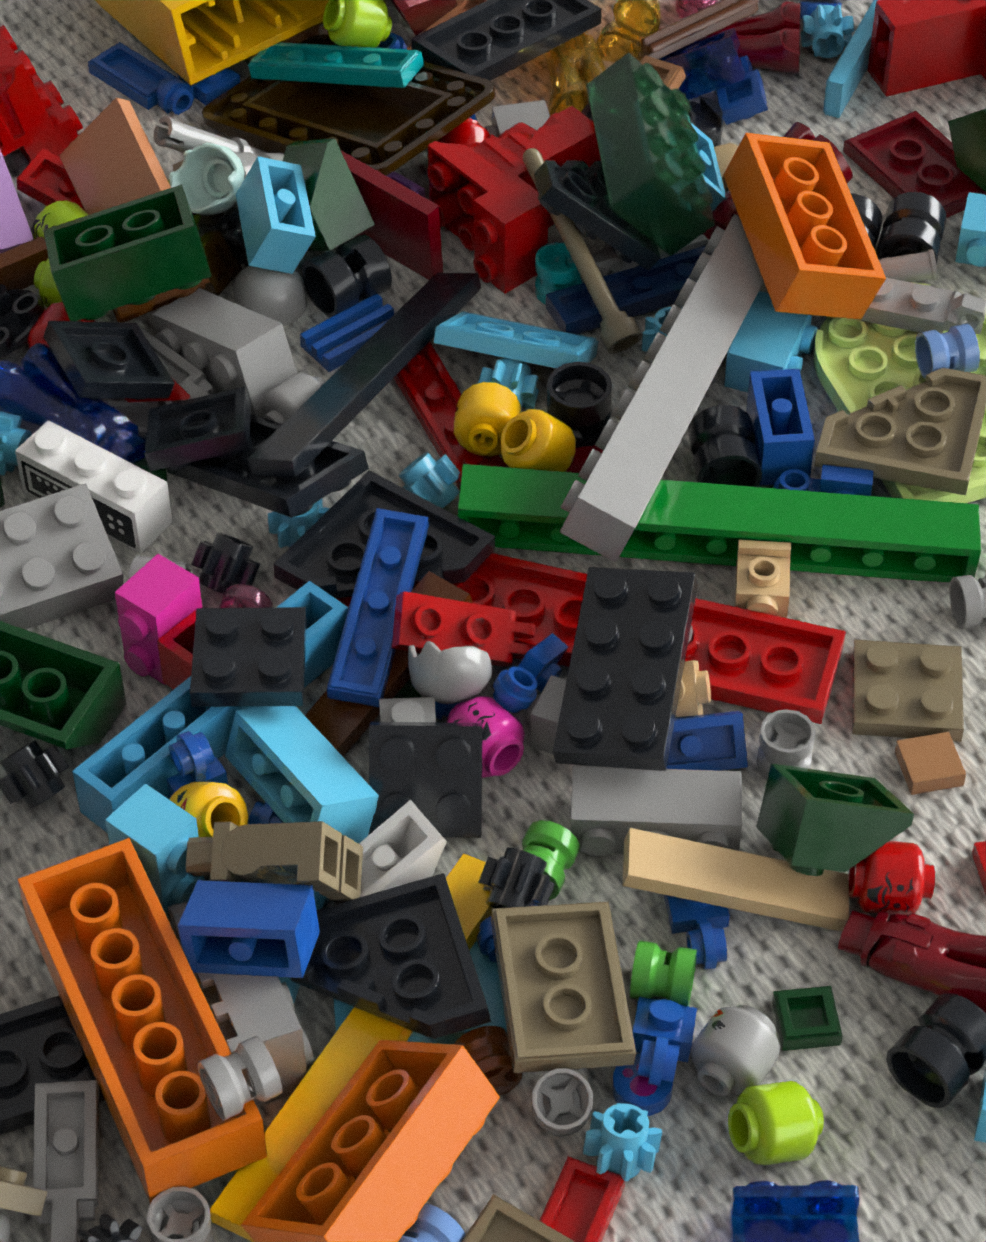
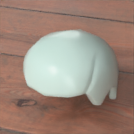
[169,142,245,216]

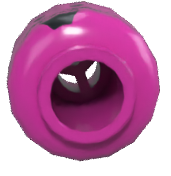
[447,696,525,778]

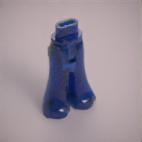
[0,343,146,464]

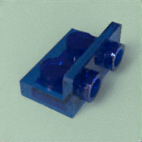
[659,28,745,101]
[729,1180,860,1242]

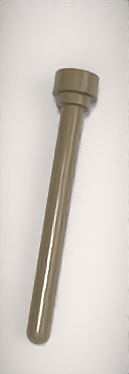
[523,148,642,354]

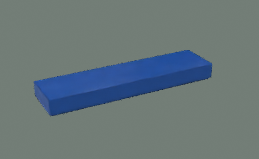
[327,508,429,707]

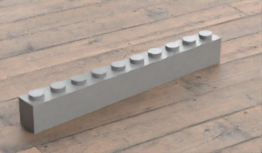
[560,214,764,562]

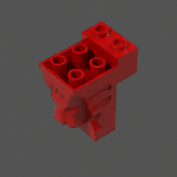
[867,0,986,97]
[0,25,83,163]
[427,106,603,294]

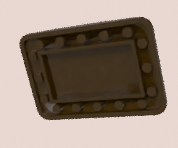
[202,34,496,175]

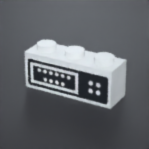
[15,420,172,553]

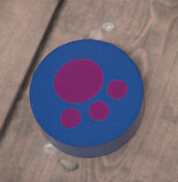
[612,1053,673,1116]

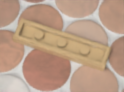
[622,828,849,931]

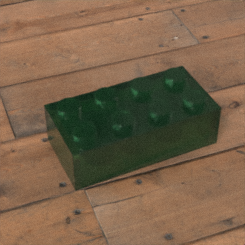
[586,53,715,256]

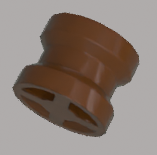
[454,1026,522,1096]

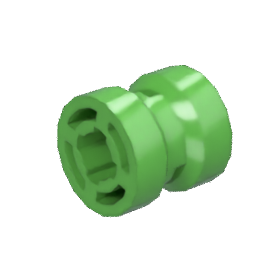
[522,820,580,900]
[629,940,697,1006]

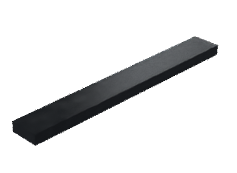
[248,272,482,478]

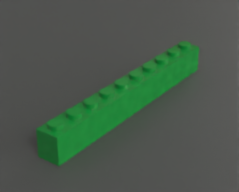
[458,464,982,582]

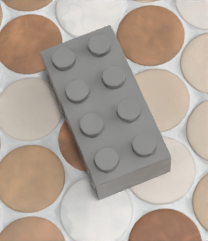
[0,483,123,630]

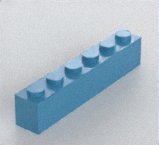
[72,581,348,833]

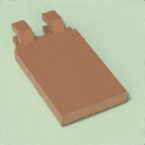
[59,97,171,215]

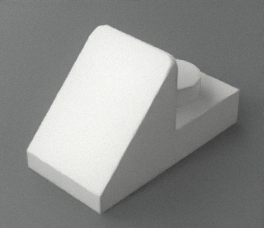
[359,800,447,897]

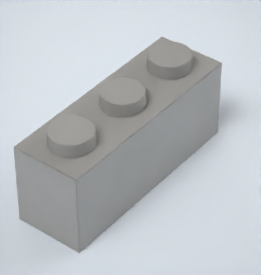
[571,766,742,857]

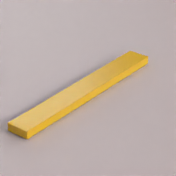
[210,853,494,1242]

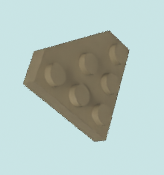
[814,368,986,495]

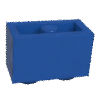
[746,369,815,485]
[178,880,320,978]

